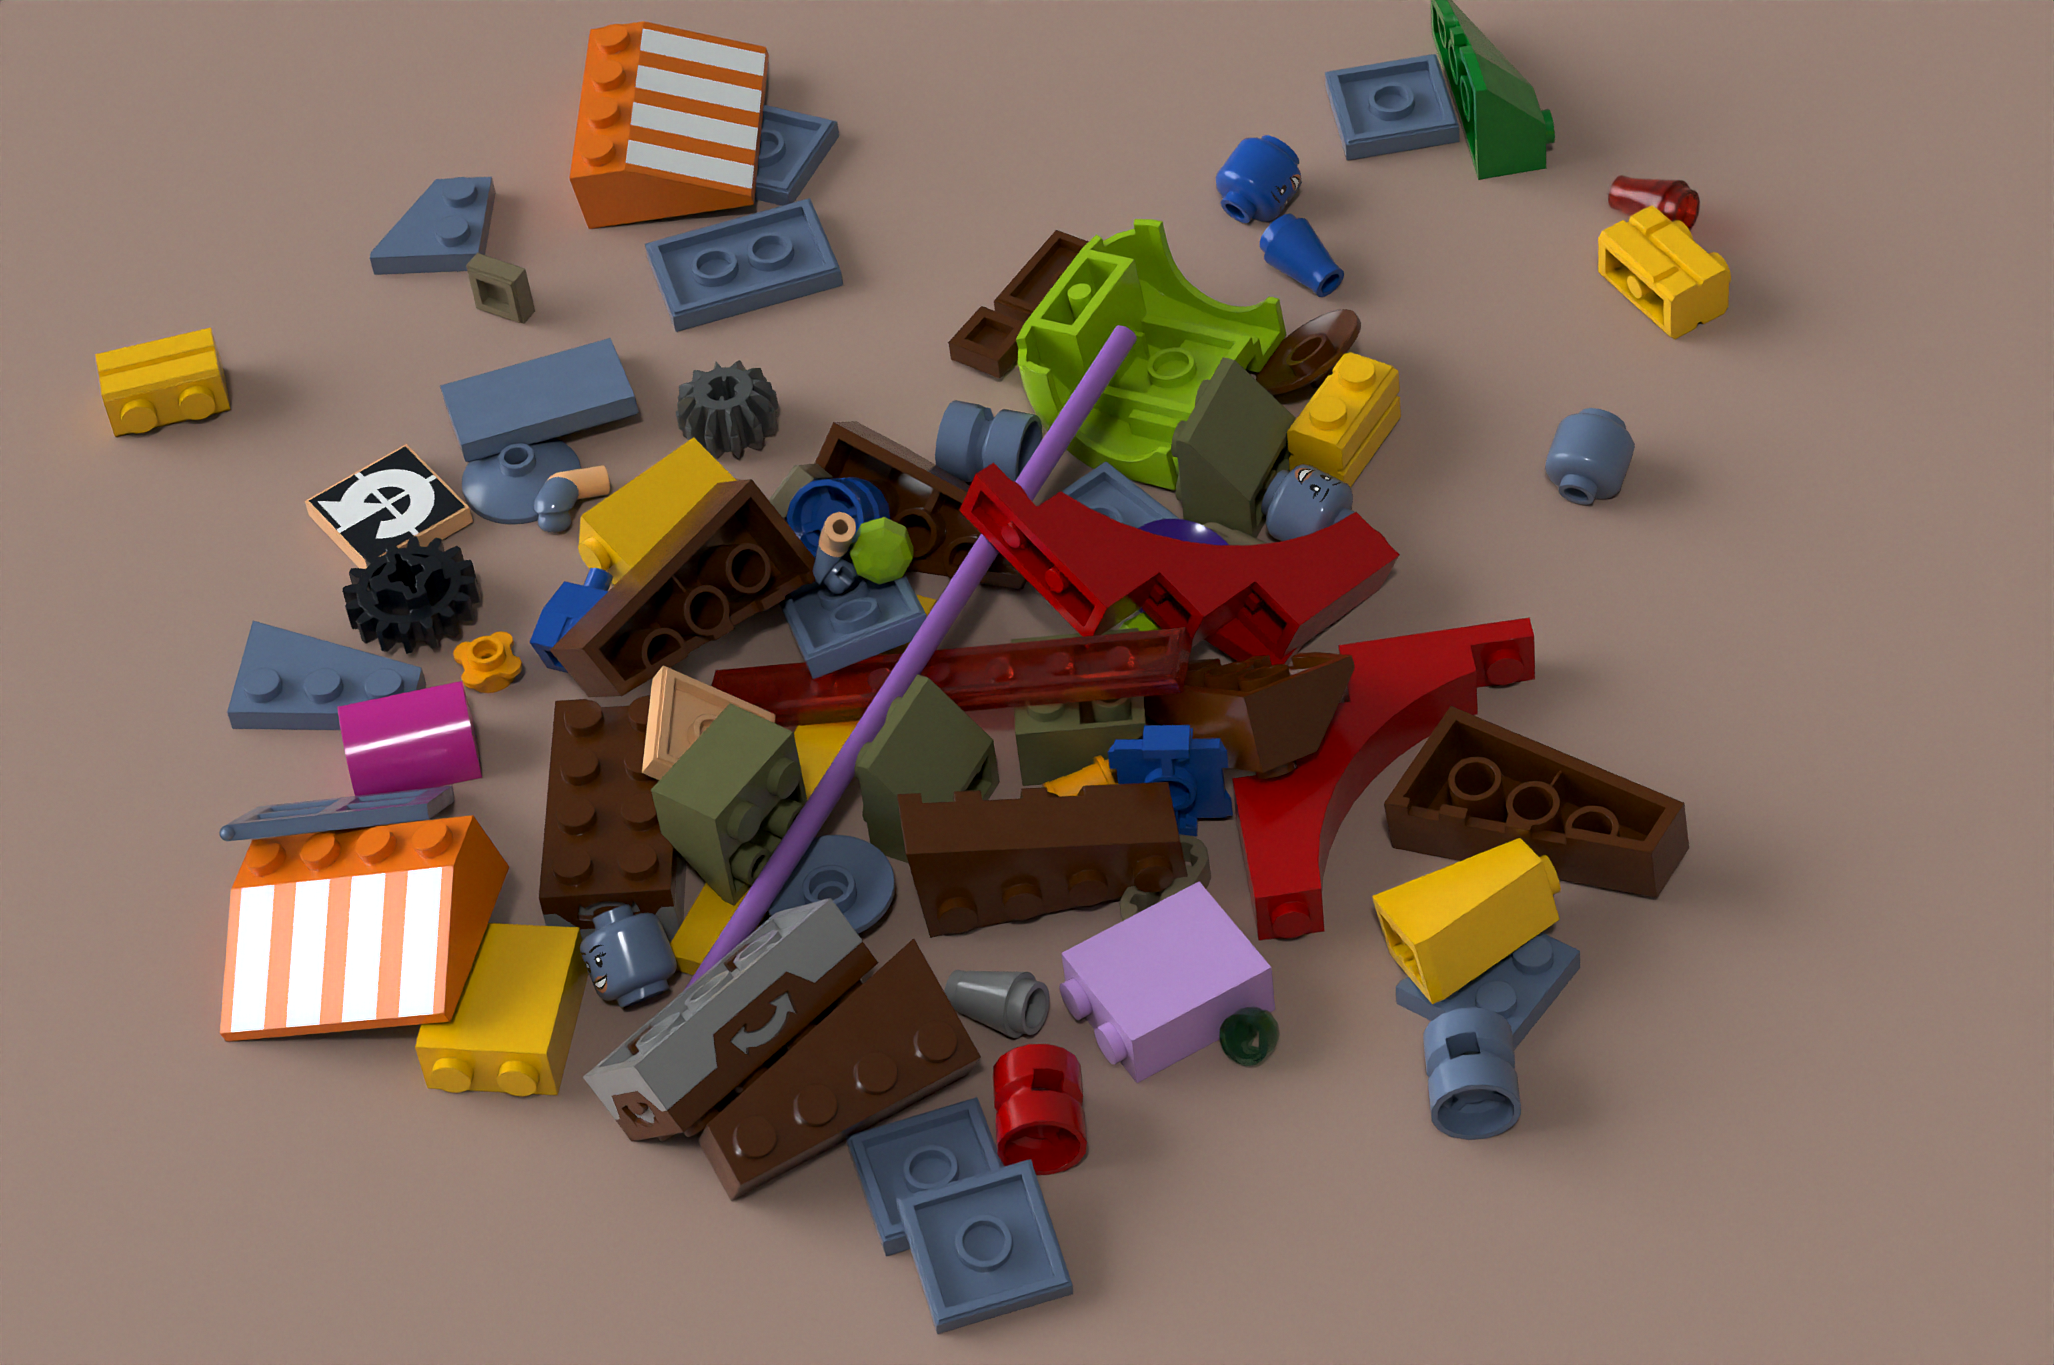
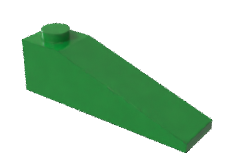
[1431,0,1555,180]

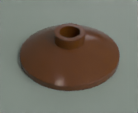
[1256,309,1361,395]

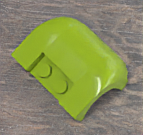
[1016,219,1287,490]

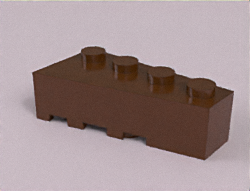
[550,479,816,697]
[698,938,981,1201]

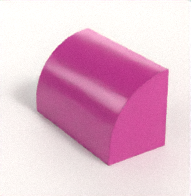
[337,681,482,796]

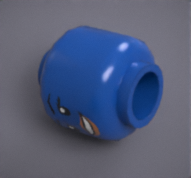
[1215,135,1302,223]

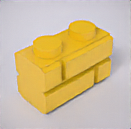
[1598,205,1731,340]
[95,327,231,437]
[1287,352,1401,488]

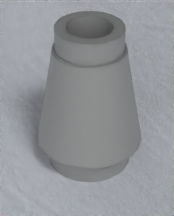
[944,970,1049,1038]

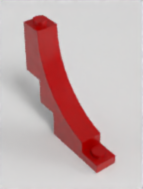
[959,462,1400,660]
[1232,617,1535,941]

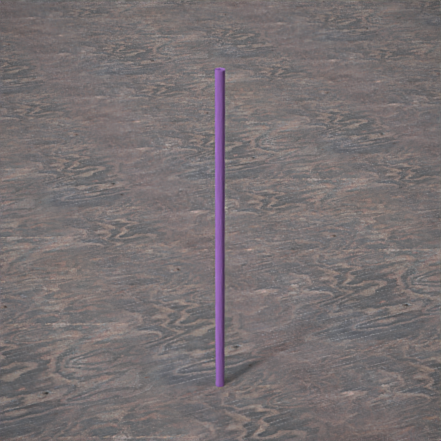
[684,325,1137,990]

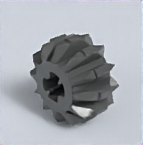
[676,360,779,459]

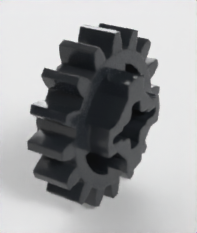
[342,536,480,654]

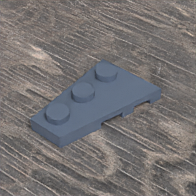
[227,621,426,730]

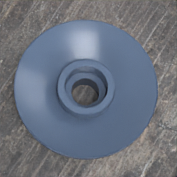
[462,438,581,524]
[767,835,895,934]

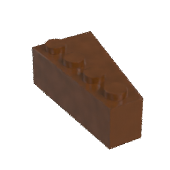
[1384,706,1689,898]
[897,782,1188,938]

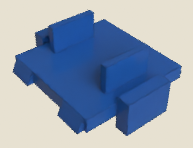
[1108,725,1233,836]

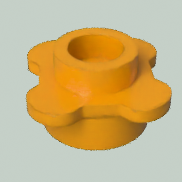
[453,631,523,693]

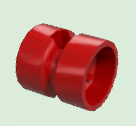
[992,1044,1087,1175]

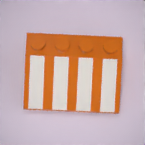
[569,21,769,229]
[220,815,509,1042]

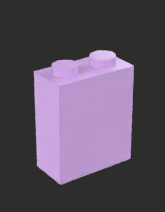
[1059,881,1275,1083]

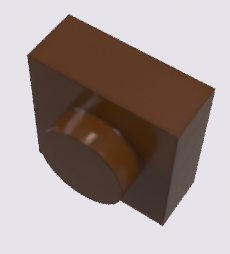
[948,306,1025,378]

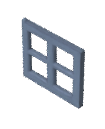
[219,785,454,841]

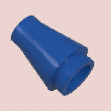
[1259,214,1344,297]

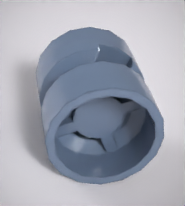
[935,400,1043,483]
[1423,1007,1521,1140]

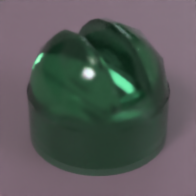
[1219,1007,1280,1066]

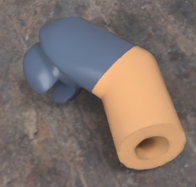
[534,465,610,532]
[812,512,857,594]

